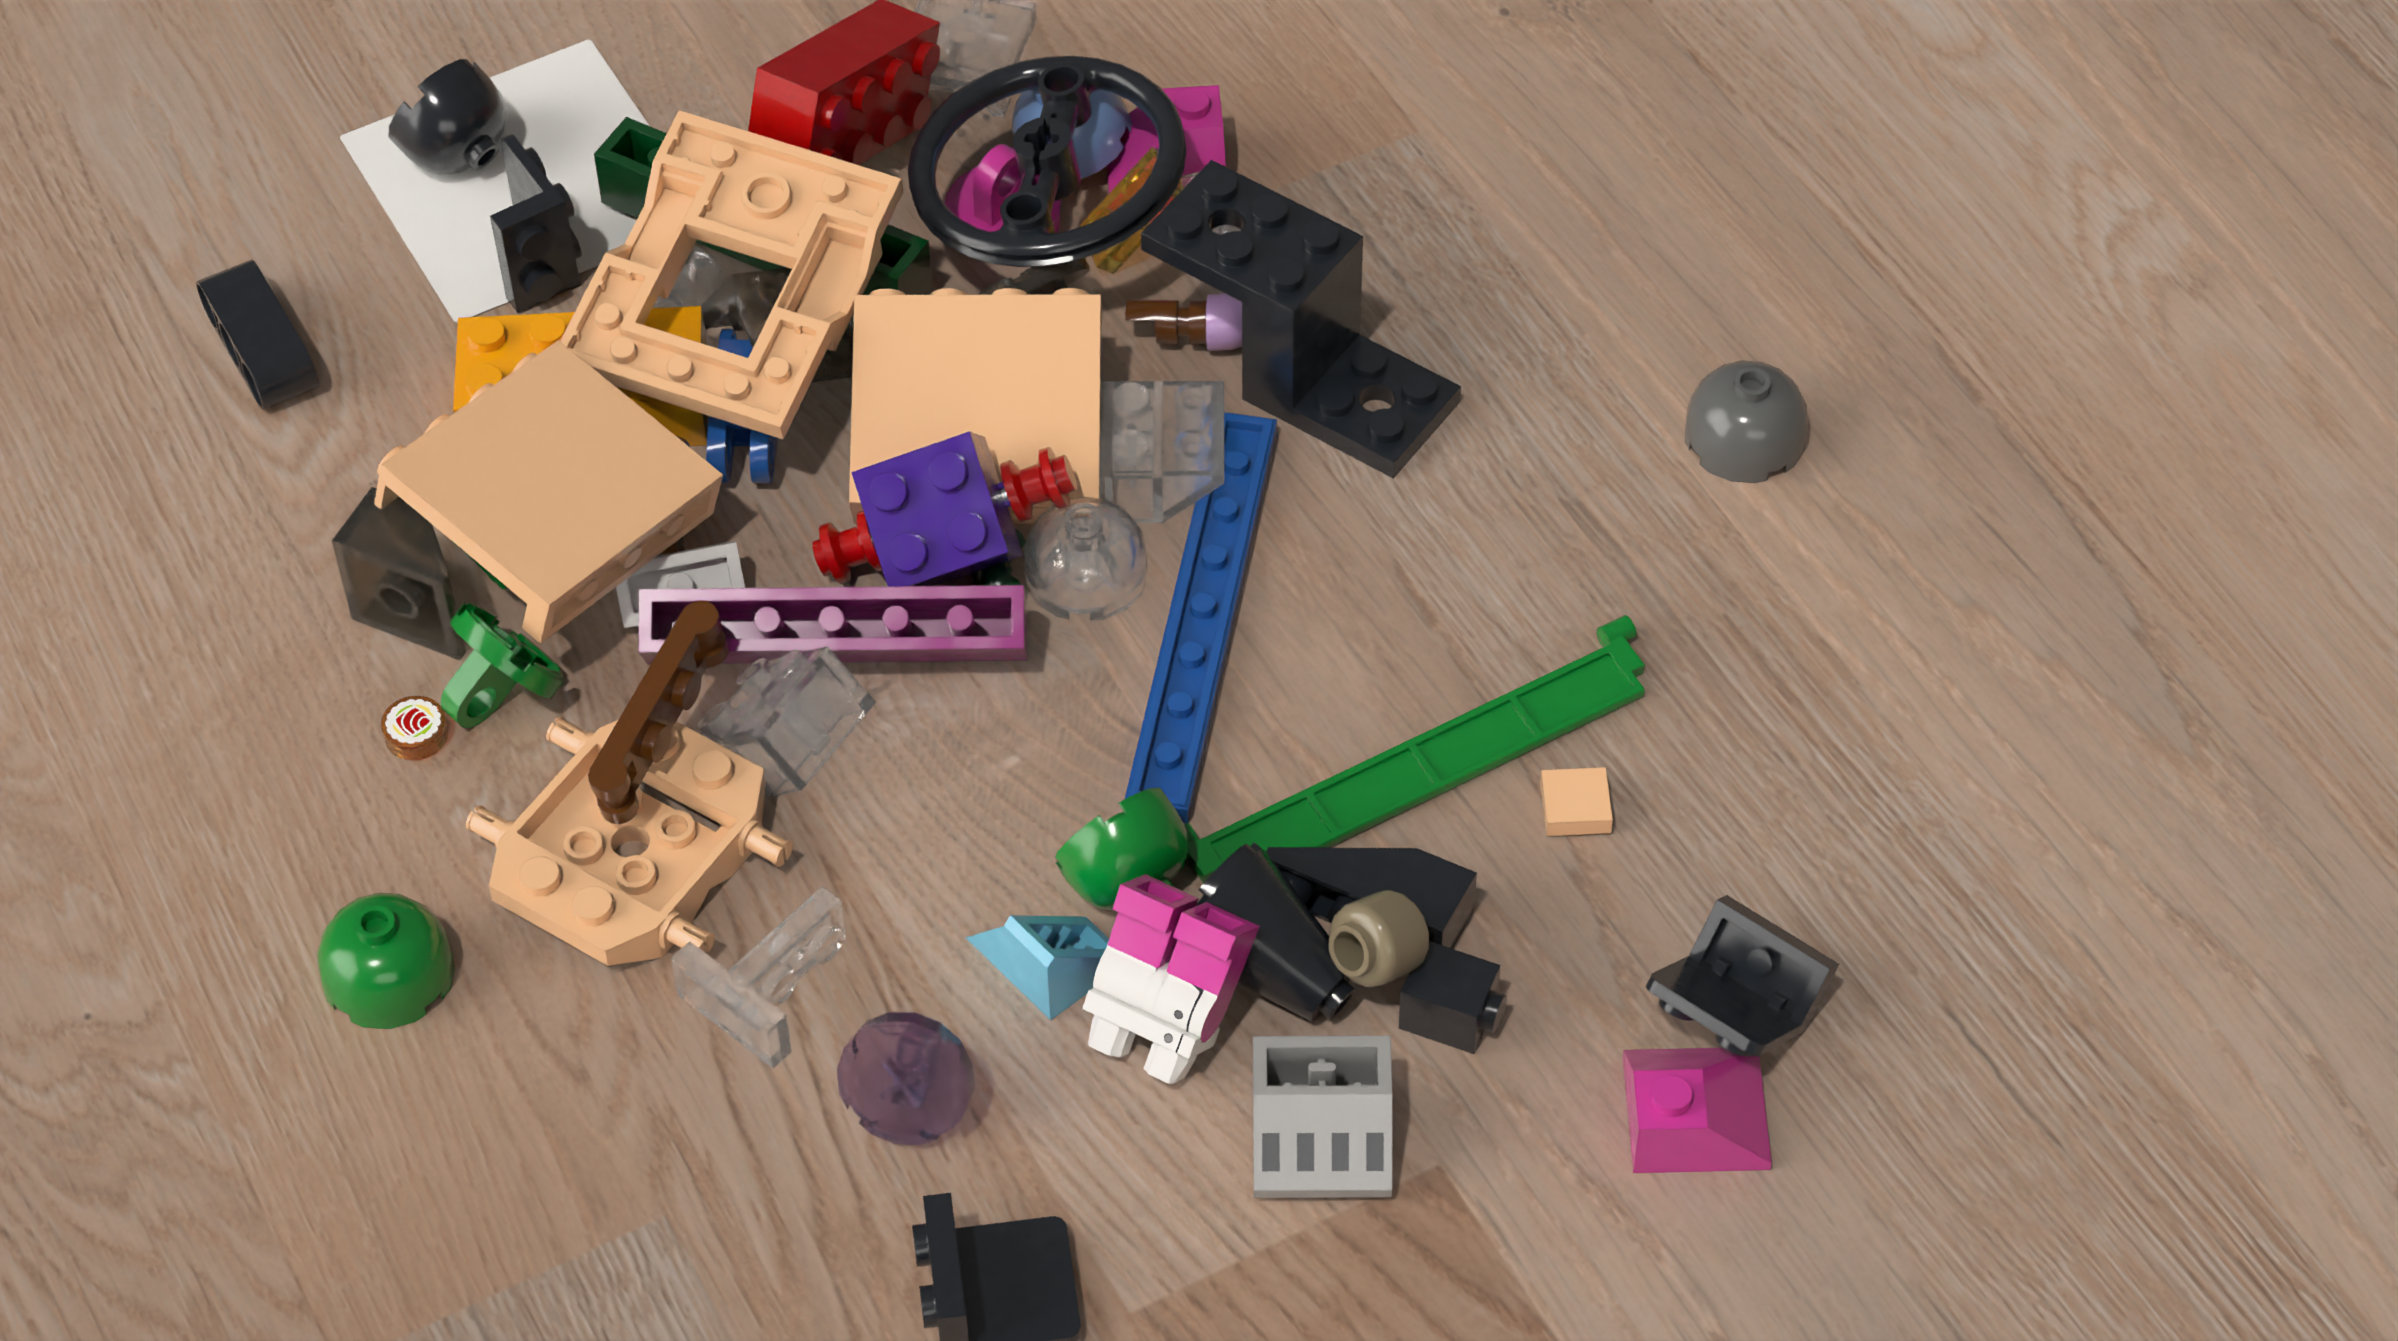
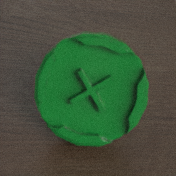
[440,602,565,728]

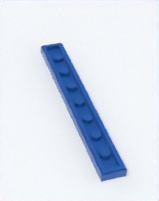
[1125,411,1277,823]

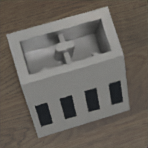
[1253,1036,1392,1198]

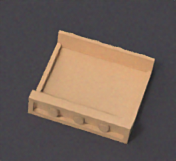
[849,288,1102,524]
[374,340,723,644]

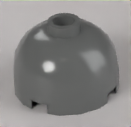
[1685,360,1808,483]

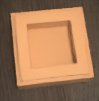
[1540,767,1613,836]

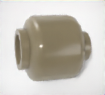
[1329,890,1429,987]

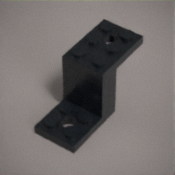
[1141,160,1461,479]

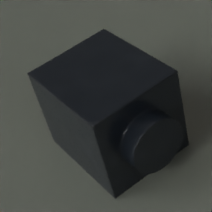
[1399,941,1507,1054]

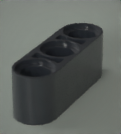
[196,259,320,410]

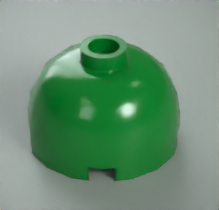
[1055,787,1189,911]
[317,893,455,1029]

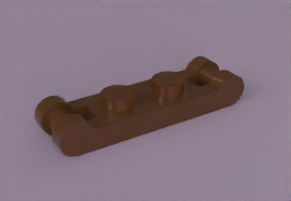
[588,601,729,824]

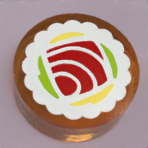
[381,696,448,760]

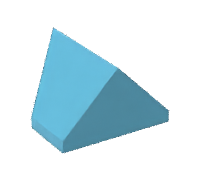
[965,915,1109,1020]

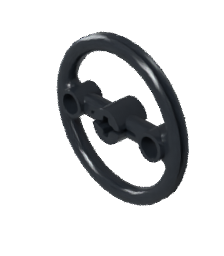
[908,55,1186,267]

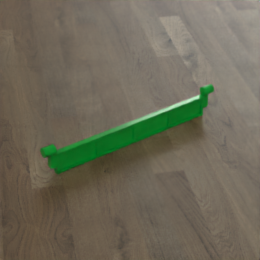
[1184,615,1645,884]

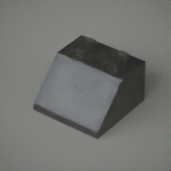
[332,487,466,661]

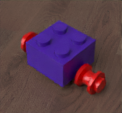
[812,431,1077,587]

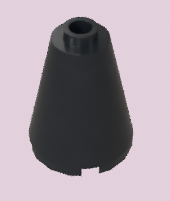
[1197,842,1356,1021]

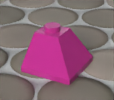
[1106,85,1226,223]
[1622,1048,1772,1173]

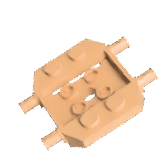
[466,717,793,966]

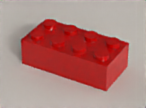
[748,0,940,166]

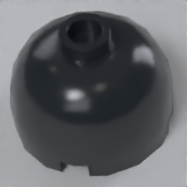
[388,59,506,175]

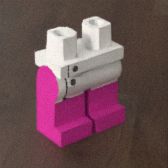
[1082,874,1260,1084]

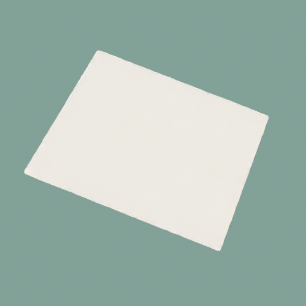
[340,40,649,323]

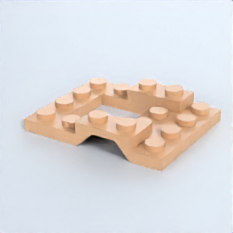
[560,110,904,440]

